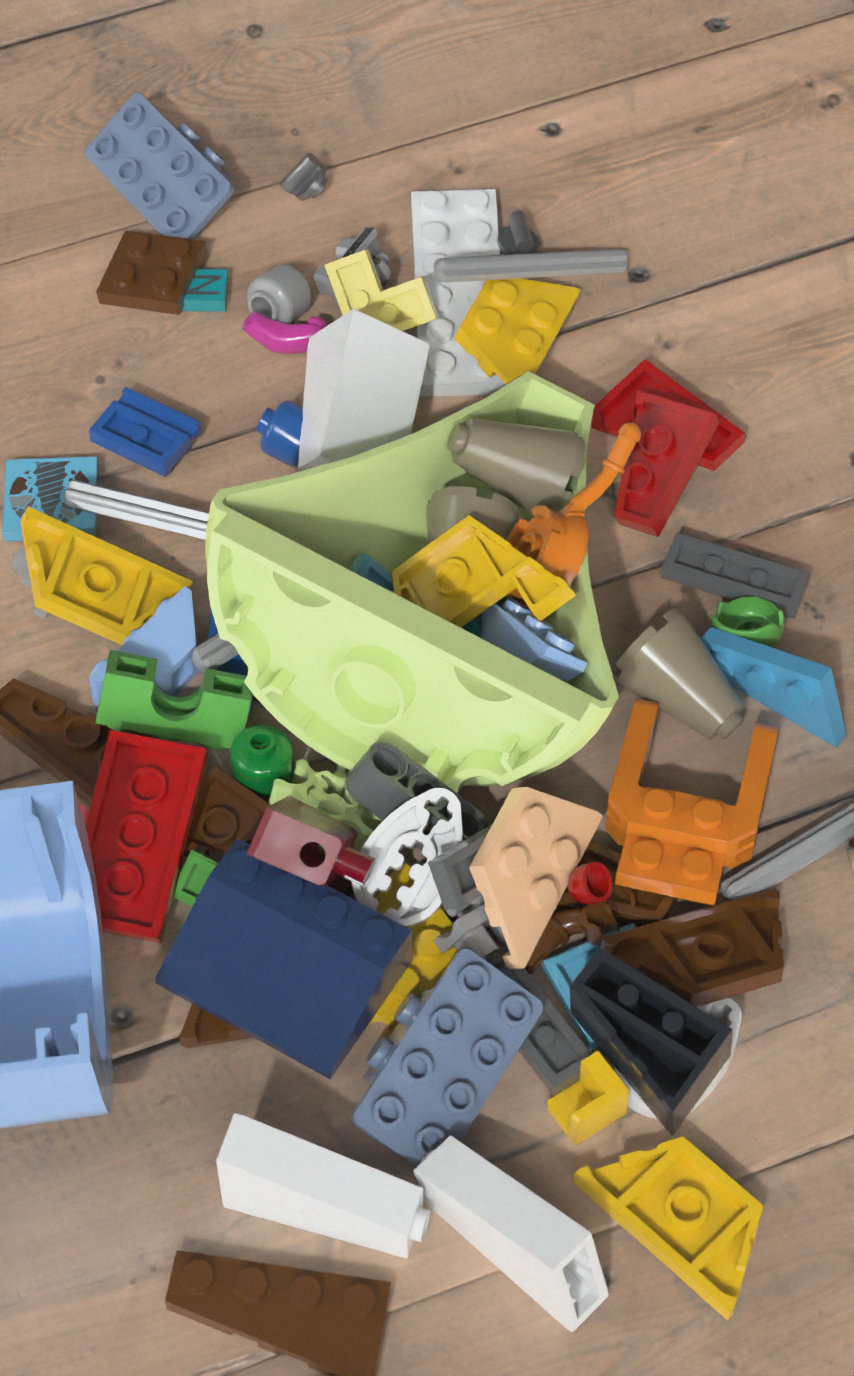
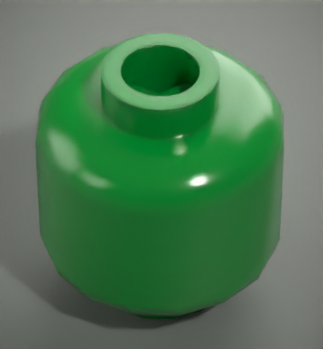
[230,724,295,798]

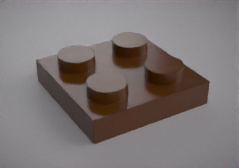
[96,230,208,315]

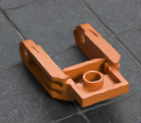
[605,698,780,906]

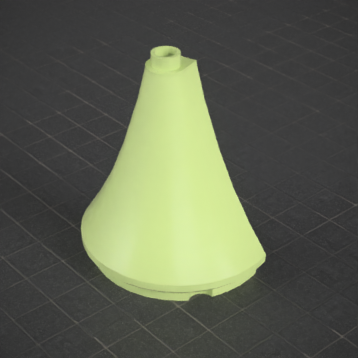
[205,371,619,793]

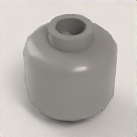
[247,264,311,324]

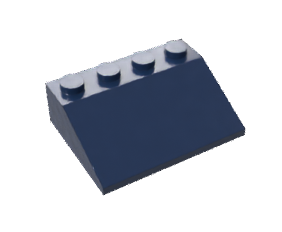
[155,838,413,1079]

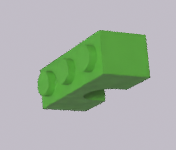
[95,650,252,750]

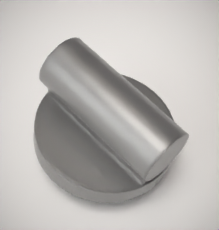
[280,153,328,201]
[497,211,540,255]

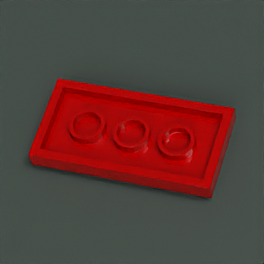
[85,730,209,944]

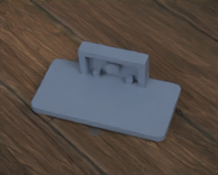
[85,93,234,239]
[352,949,543,1168]

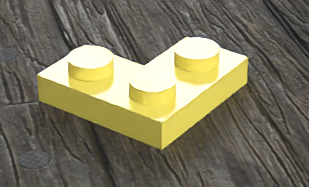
[325,249,439,331]

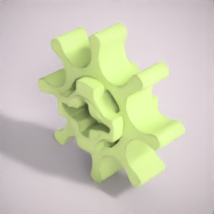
[269,759,383,855]

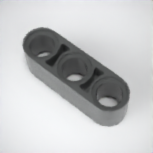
[345,742,488,851]

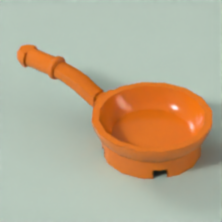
[506,423,641,616]

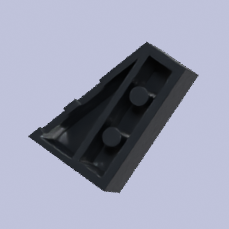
[569,947,733,1136]

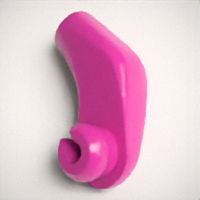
[242,311,328,354]

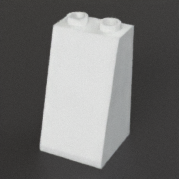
[298,309,430,470]

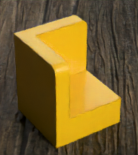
[547,1051,629,1146]

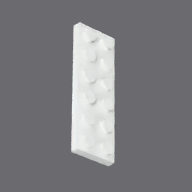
[411,189,506,397]

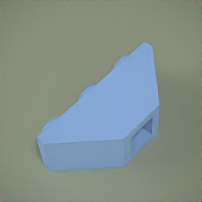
[88,586,199,708]
[481,598,588,682]

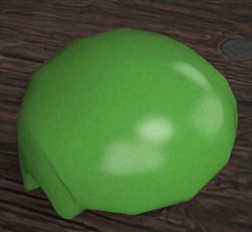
[711,596,785,648]

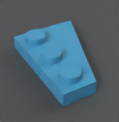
[701,627,847,748]

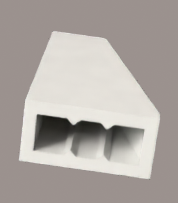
[216,1113,430,1259]
[413,1135,609,1333]

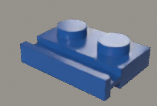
[89,387,201,477]

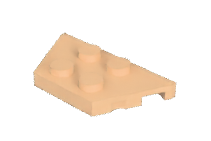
[469,787,603,969]

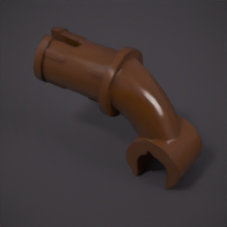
[525,902,620,974]

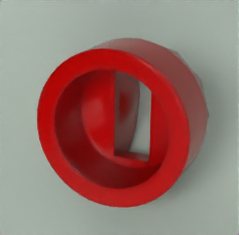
[568,862,613,904]

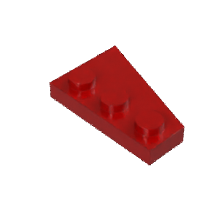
[591,359,745,471]
[614,390,720,537]

